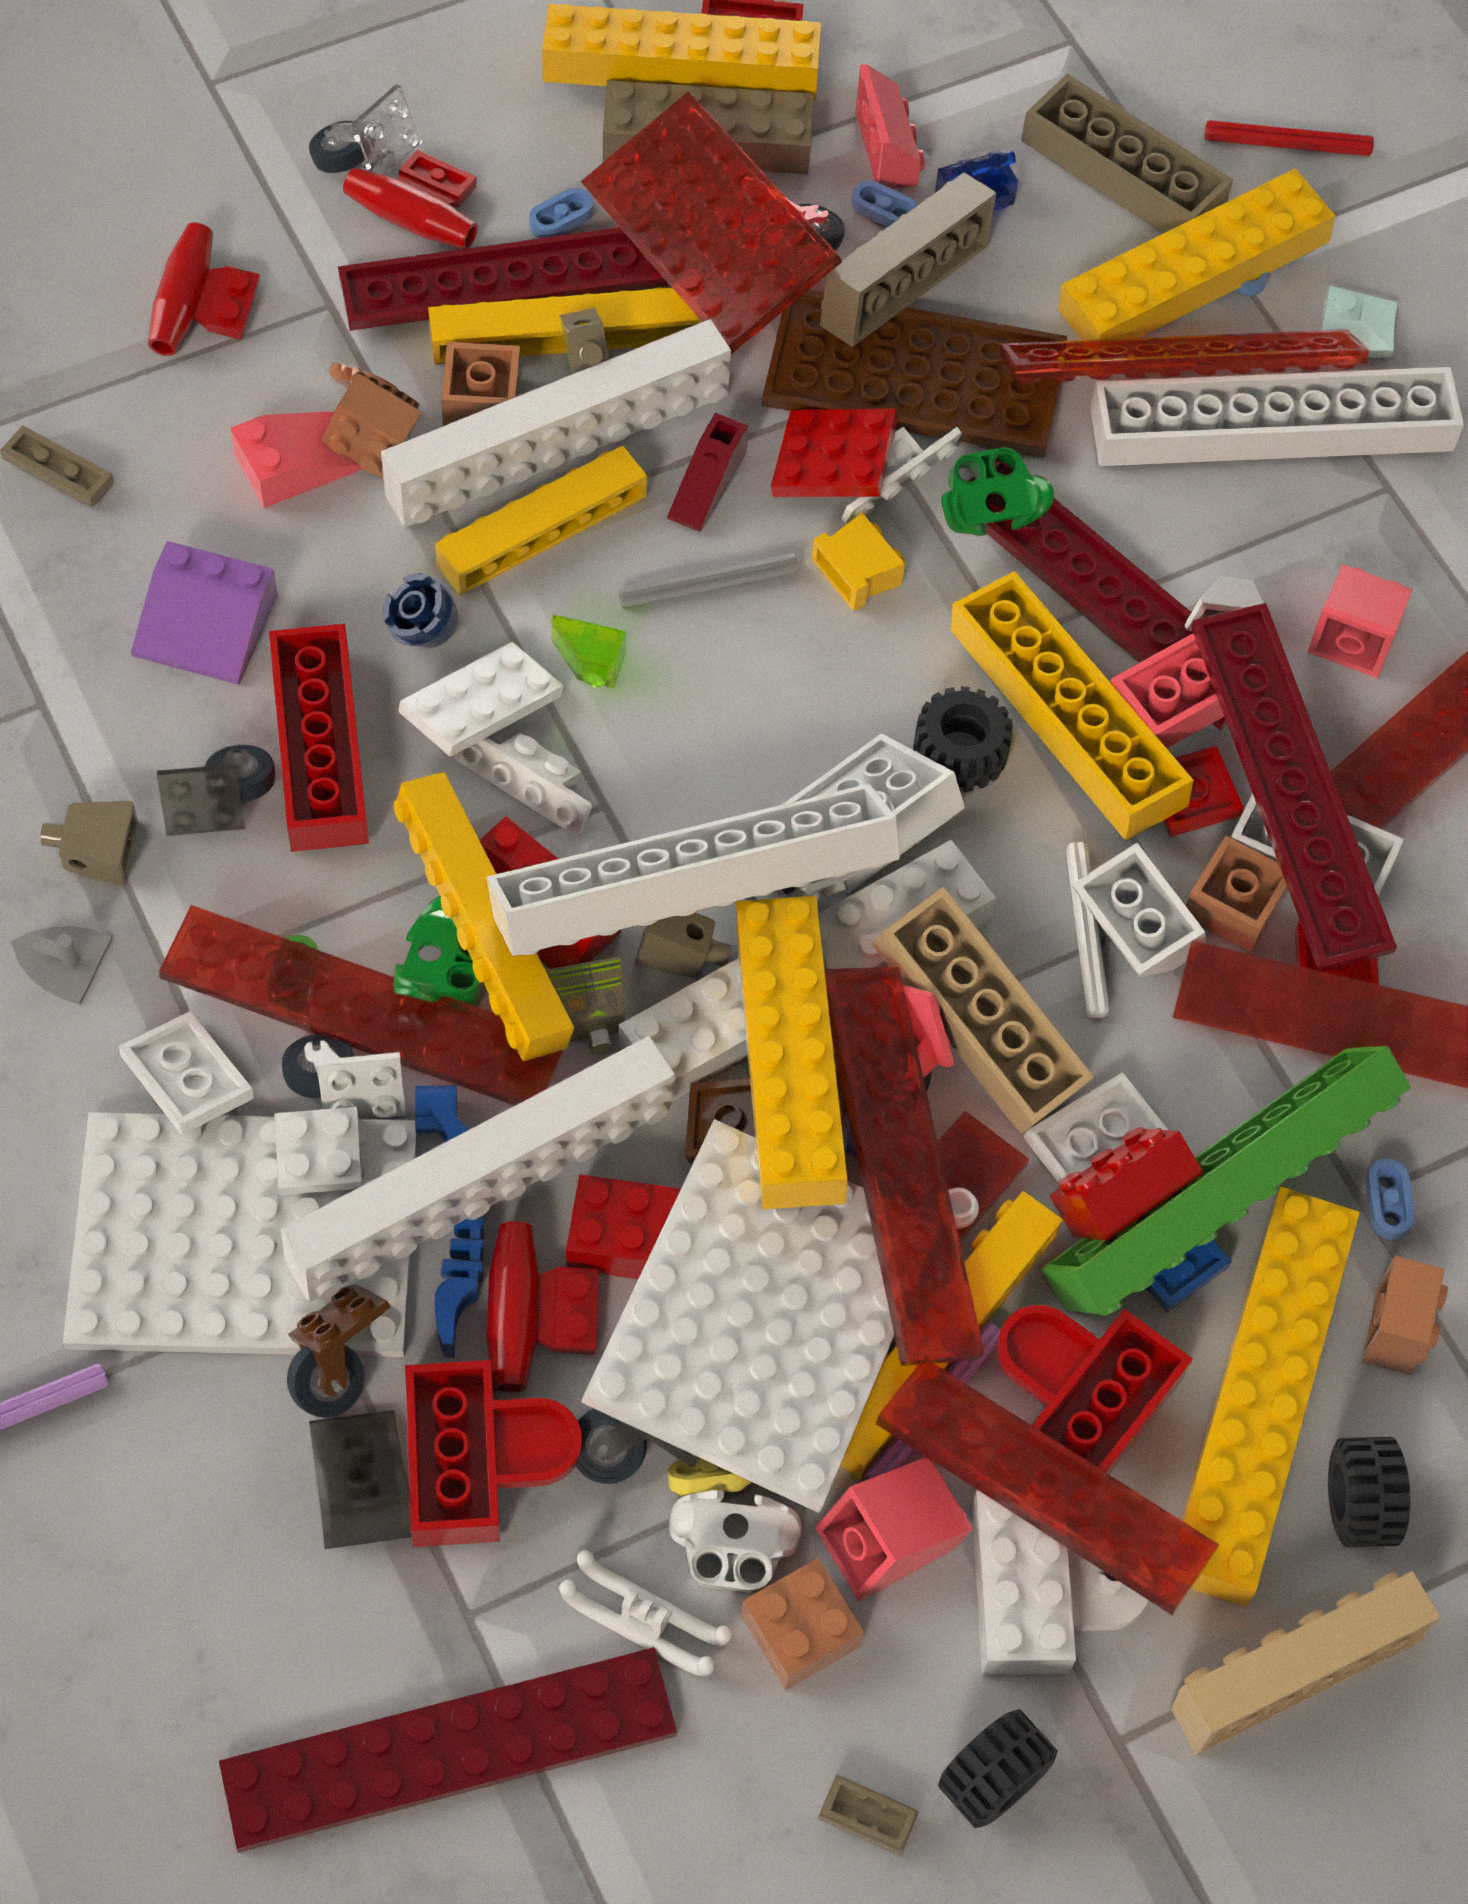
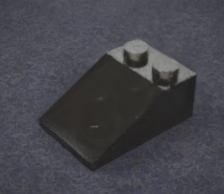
[309,1410,412,1549]

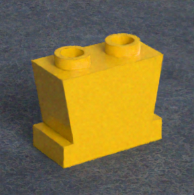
[811,513,905,612]

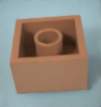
[441,342,521,426]
[321,373,422,479]
[1186,835,1288,952]
[1362,1256,1448,1375]
[741,1558,864,1690]

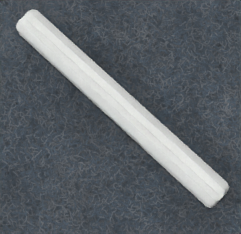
[1066,841,1109,1019]

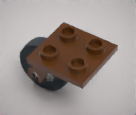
[287,1283,391,1418]

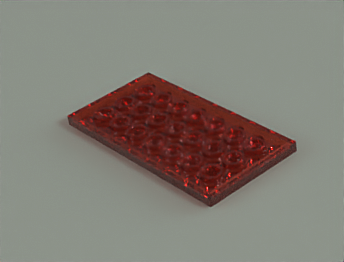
[581,91,843,354]

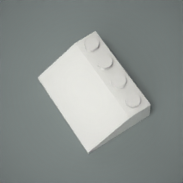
[782,733,965,893]

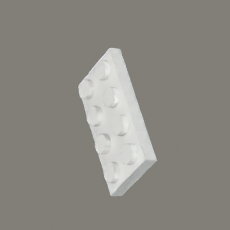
[398,642,564,757]

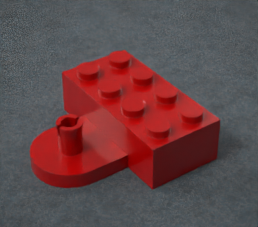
[996,1305,1193,1502]
[405,1360,582,1547]

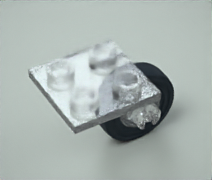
[309,84,422,175]

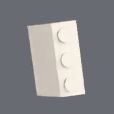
[1072,843,1206,977]

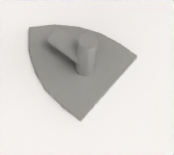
[11,926,112,1004]

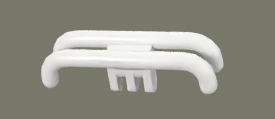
[559,1550,732,1676]

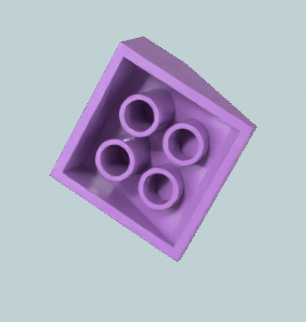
[131,541,278,685]

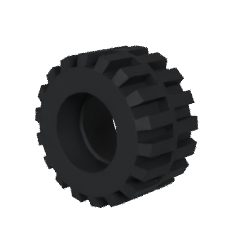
[913,686,1013,792]
[1328,1437,1410,1547]
[938,1709,1058,1829]

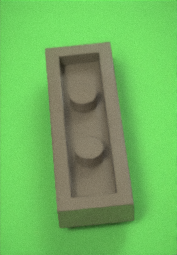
[0,425,114,508]

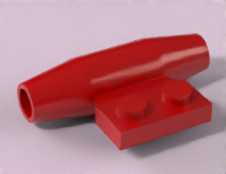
[343,150,478,249]
[148,222,260,356]
[486,1221,598,1393]

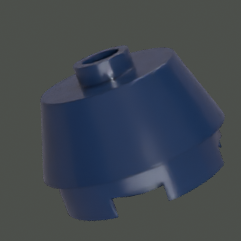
[382,573,459,648]

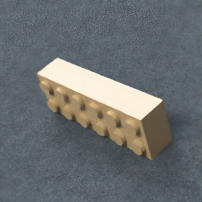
[872,886,1094,1134]
[1170,1571,1441,1756]

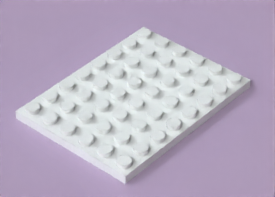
[63,1112,417,1357]
[581,1119,941,1513]

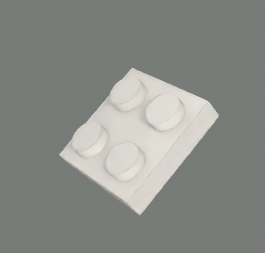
[274,1107,362,1195]

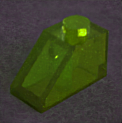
[551,614,626,688]

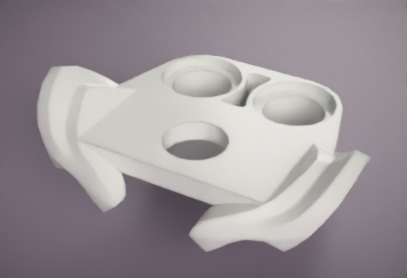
[669,1490,802,1593]

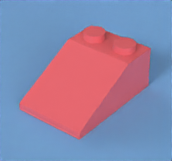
[230,411,363,508]

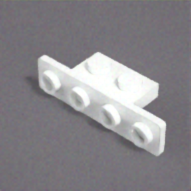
[841,427,962,524]
[454,733,592,836]

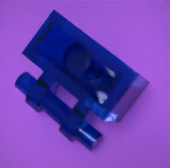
[935,150,1018,210]

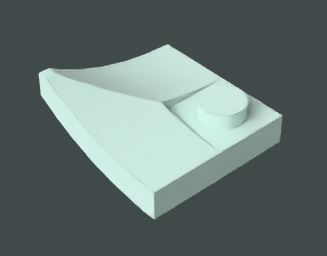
[1316,285,1398,358]

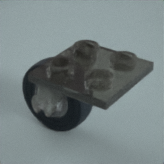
[157,745,275,836]
[576,1408,701,1484]

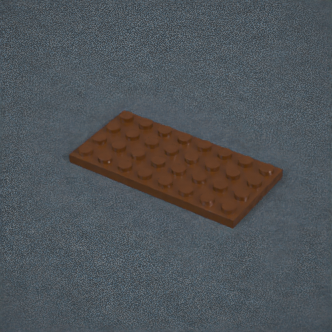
[761,286,1067,457]

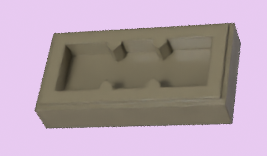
[818,1774,919,1856]

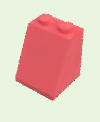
[1307,564,1413,678]
[815,1456,973,1602]

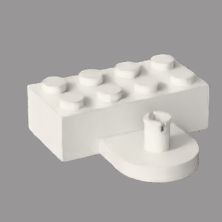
[971,1489,1151,1675]

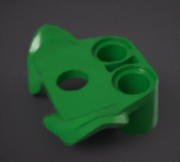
[941,447,1054,536]
[393,896,486,1013]

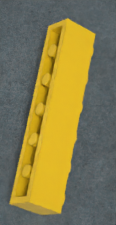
[435,445,647,596]

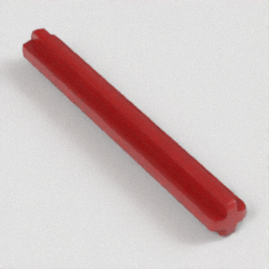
[1204,120,1374,156]

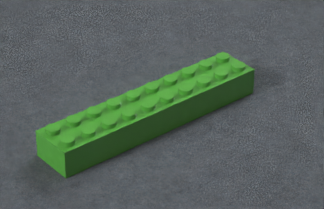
[1040,1046,1411,1316]

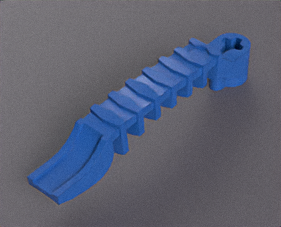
[415,1085,485,1358]

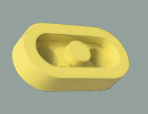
[667,1457,751,1497]

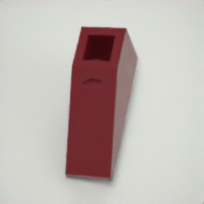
[667,412,748,532]

